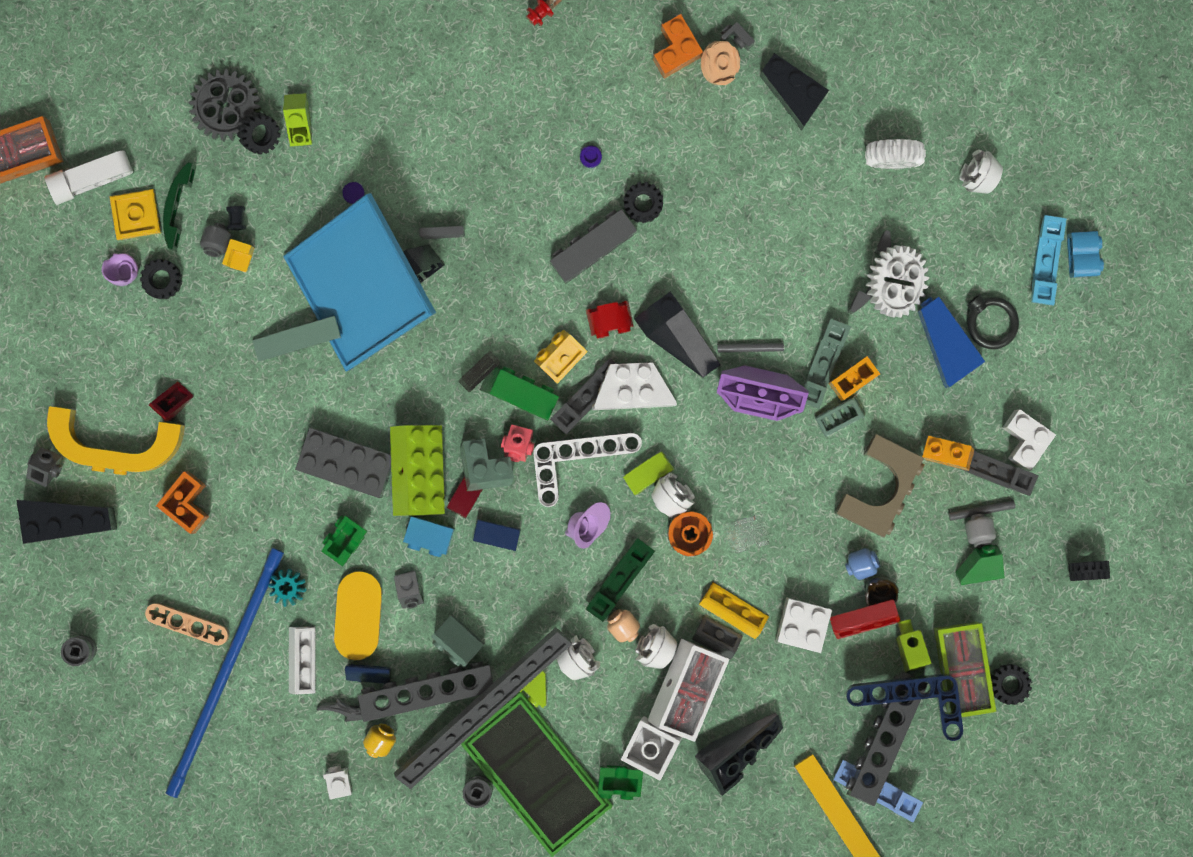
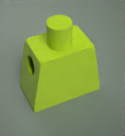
[896,619,931,673]

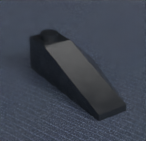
[695,713,783,796]

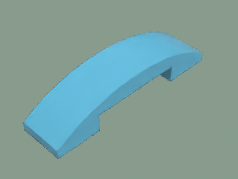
[1031,215,1067,306]

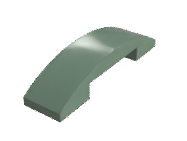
[803,319,851,409]

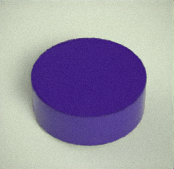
[580,146,602,168]
[342,182,365,204]

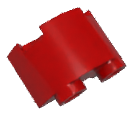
[586,301,634,339]

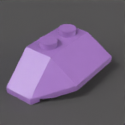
[717,365,809,421]

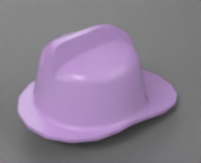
[565,502,611,549]

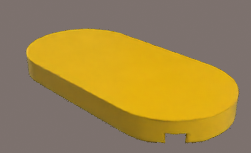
[334,571,382,660]

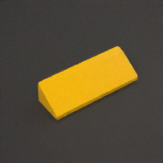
[699,582,769,639]

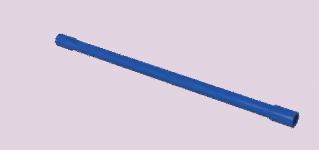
[165,548,284,798]

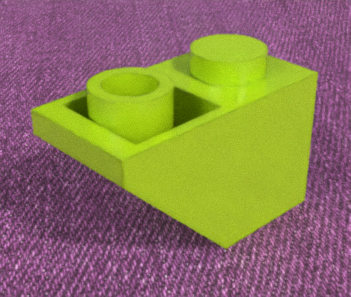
[283,93,312,147]
[520,670,547,708]

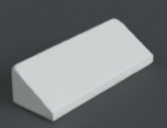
[289,627,315,694]

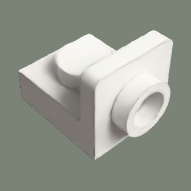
[323,765,352,799]

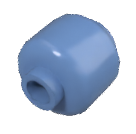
[845,548,880,580]

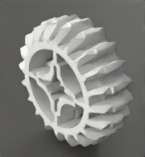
[865,139,926,169]

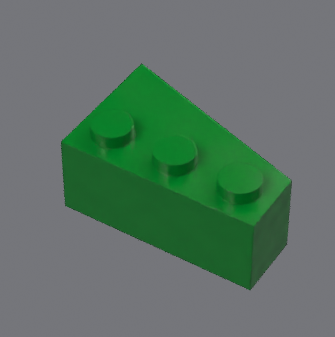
[480,366,559,421]

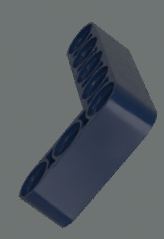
[846,673,963,741]

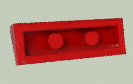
[830,600,901,639]

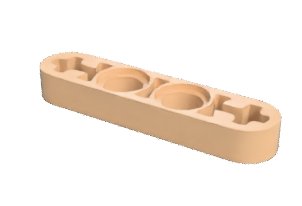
[145,603,230,646]

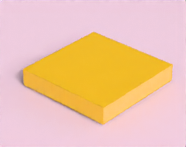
[109,189,161,240]

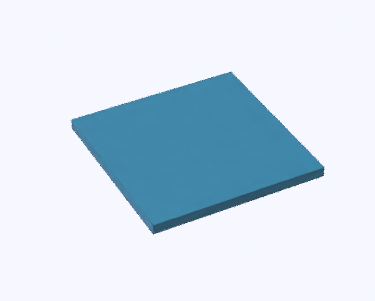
[283,193,436,372]

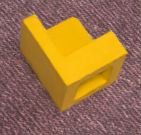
[222,239,255,272]

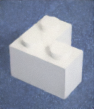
[1002,409,1056,471]

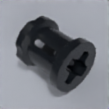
[226,206,247,231]

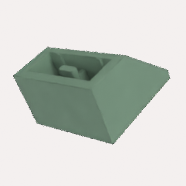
[431,614,485,667]

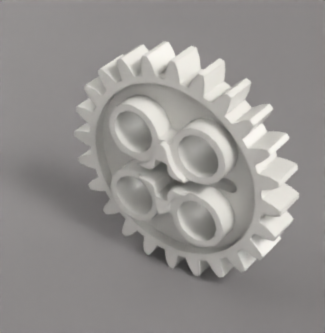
[866,245,929,318]

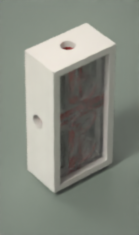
[647,639,730,742]

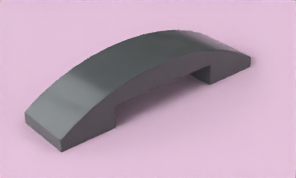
[848,230,891,314]
[550,358,616,434]
[958,450,1039,496]

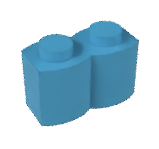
[1067,231,1104,278]

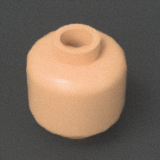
[607,609,640,642]

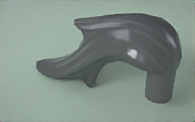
[316,693,362,722]

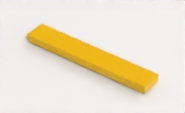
[794,754,880,857]

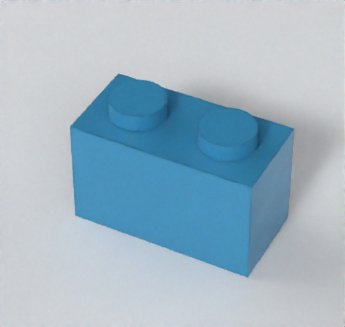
[403,516,455,557]

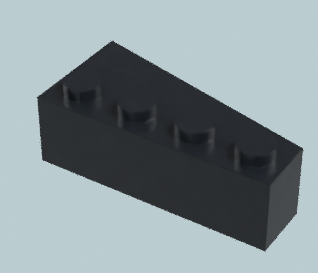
[16,500,117,544]

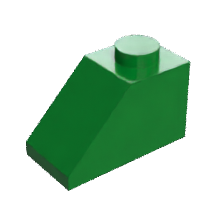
[955,545,1005,585]

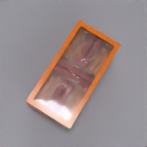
[0,116,64,184]

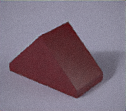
[149,381,194,421]

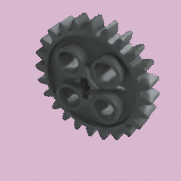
[188,69,262,142]

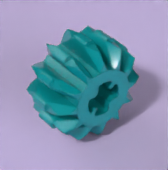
[268,569,307,607]

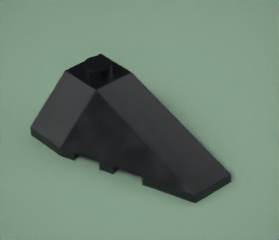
[634,291,721,378]

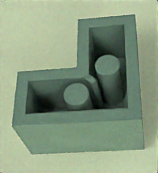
[460,439,514,491]

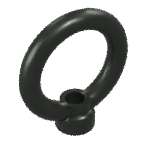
[967,294,1019,349]

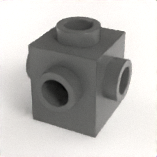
[26,447,62,487]

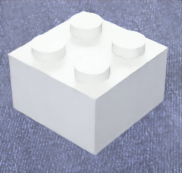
[776,597,832,653]
[621,716,683,780]

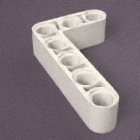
[534,433,642,507]

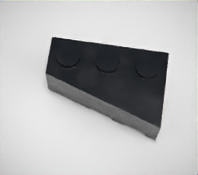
[760,53,829,131]
[403,244,445,284]

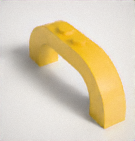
[47,406,185,475]

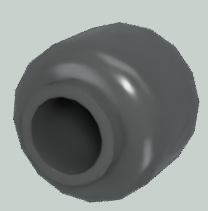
[200,223,232,257]

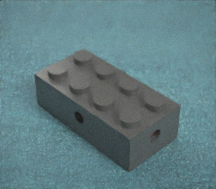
[295,428,391,498]

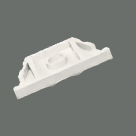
[592,363,677,410]

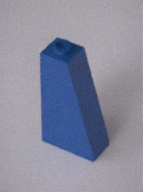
[918,297,985,388]

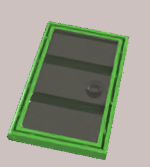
[461,692,613,857]

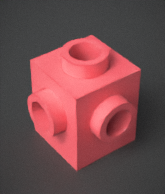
[501,424,535,462]

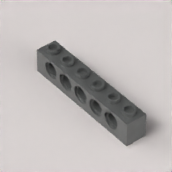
[357,661,493,722]
[846,672,928,807]

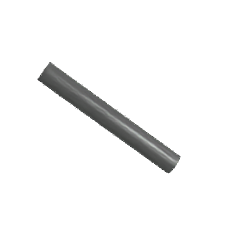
[717,343,784,353]
[948,500,1015,521]

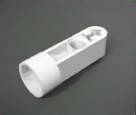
[44,151,133,205]

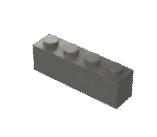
[550,209,637,284]

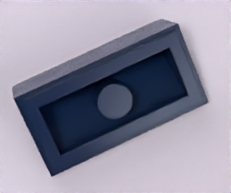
[473,520,521,551]
[345,664,392,684]

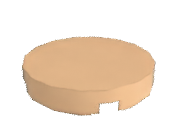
[701,41,740,85]

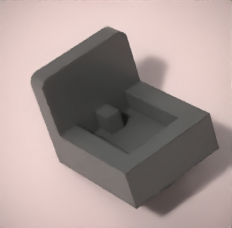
[394,571,424,609]

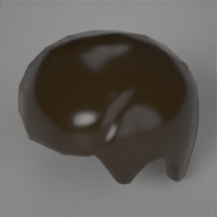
[865,576,899,606]

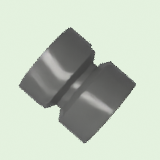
[61,635,97,666]
[463,775,493,808]

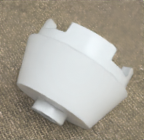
[960,150,1003,194]
[651,473,695,517]
[635,624,677,669]
[556,635,600,680]

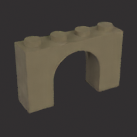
[834,434,925,538]

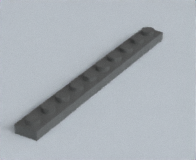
[394,627,572,789]

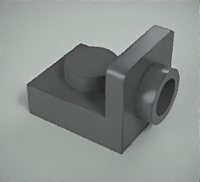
[720,22,755,51]

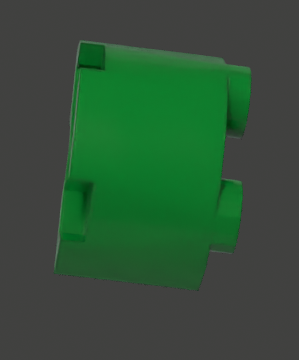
[321,515,368,567]
[597,765,643,800]

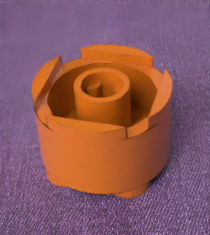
[667,511,713,556]

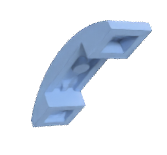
[833,760,924,823]

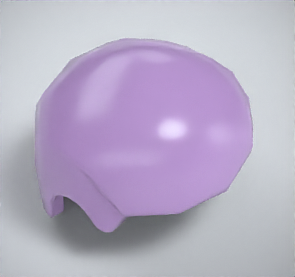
[101,253,139,286]

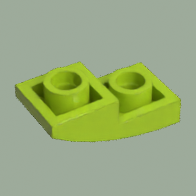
[623,451,675,495]

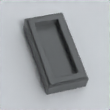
[419,226,465,240]

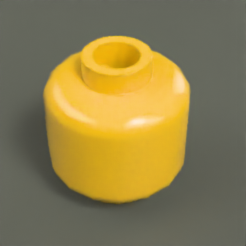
[363,723,396,758]

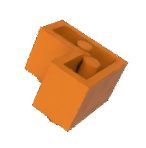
[653,14,703,79]
[156,471,209,534]

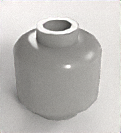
[965,514,996,548]

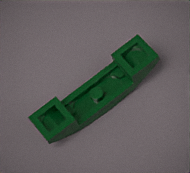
[163,162,196,252]
[585,538,655,622]

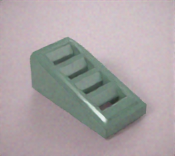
[815,396,865,437]

